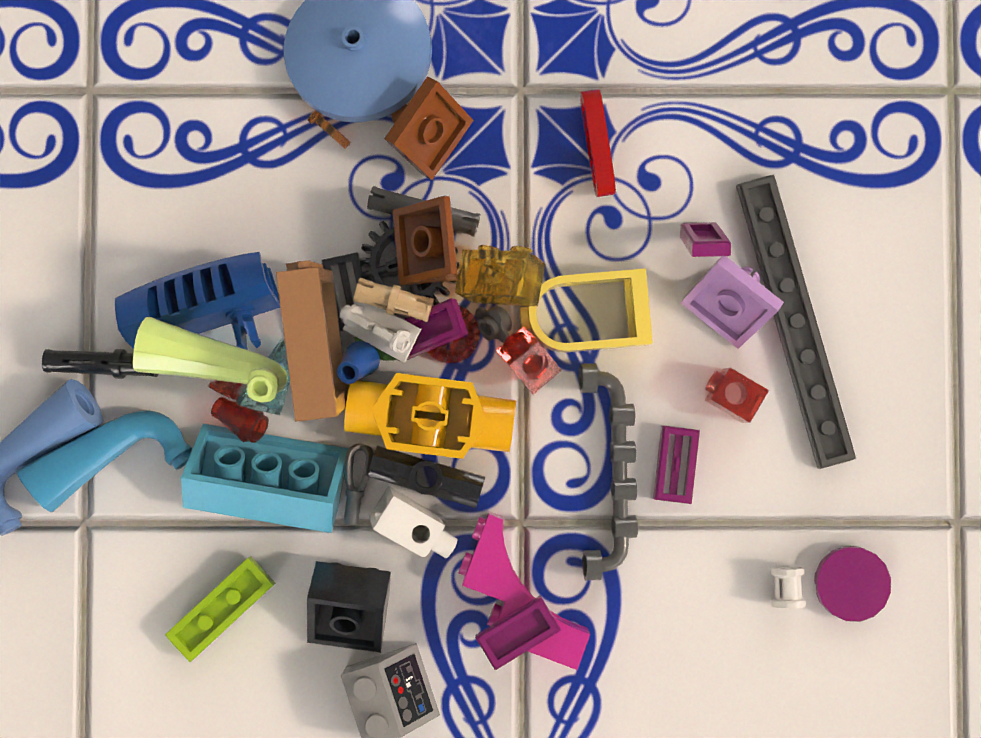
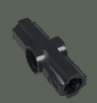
[368,445,485,508]

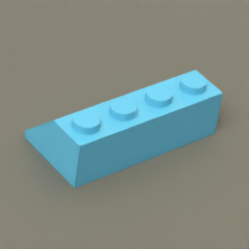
[181,424,349,533]

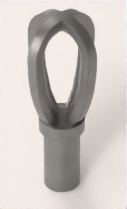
[343,444,374,525]

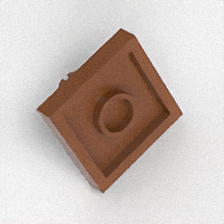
[384,76,474,180]

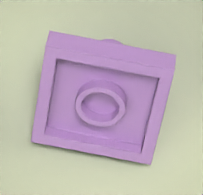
[681,256,784,349]

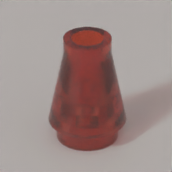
[211,397,269,443]

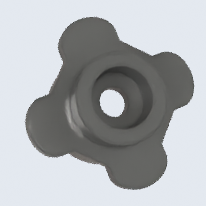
[475,306,512,343]

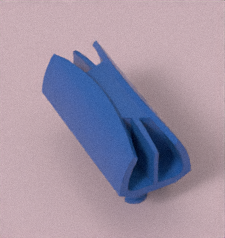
[115,252,281,350]

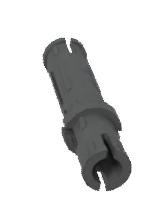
[367,186,481,237]

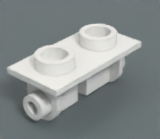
[340,302,421,363]

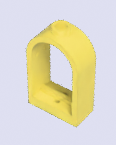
[520,268,653,353]

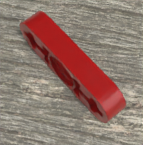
[580,89,616,197]

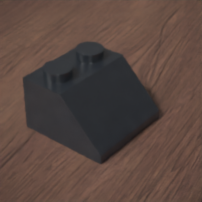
[307,561,391,653]

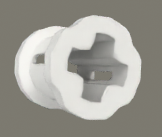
[770,567,806,608]

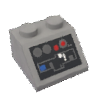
[341,643,440,738]

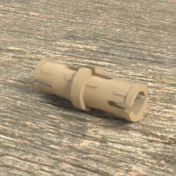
[353,278,434,322]

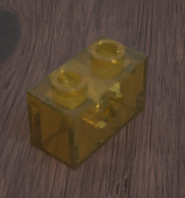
[455,245,545,307]

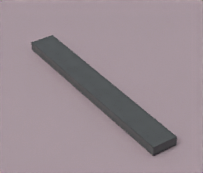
[736,174,856,469]

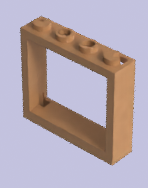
[276,260,348,422]

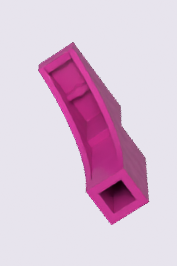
[458,511,590,670]

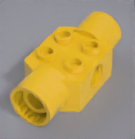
[344,373,516,459]

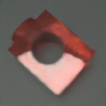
[496,327,562,395]
[705,367,769,423]

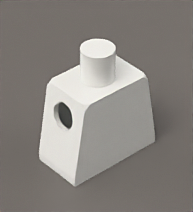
[369,486,458,558]

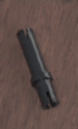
[42,349,159,379]

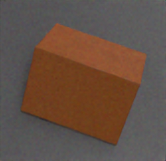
[393,196,458,285]

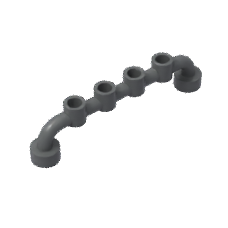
[578,363,638,581]

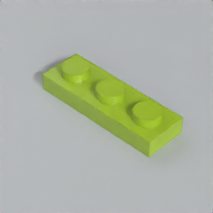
[165,556,276,662]

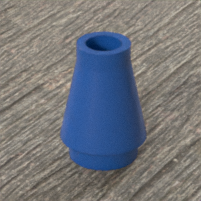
[337,341,380,384]

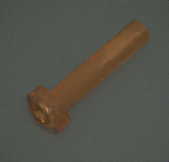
[308,110,351,149]

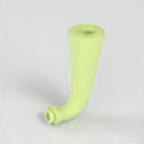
[133,317,287,403]

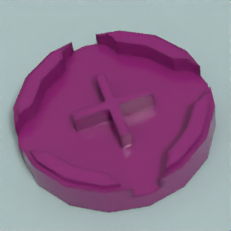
[814,546,891,622]

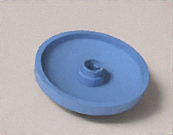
[284,0,432,122]

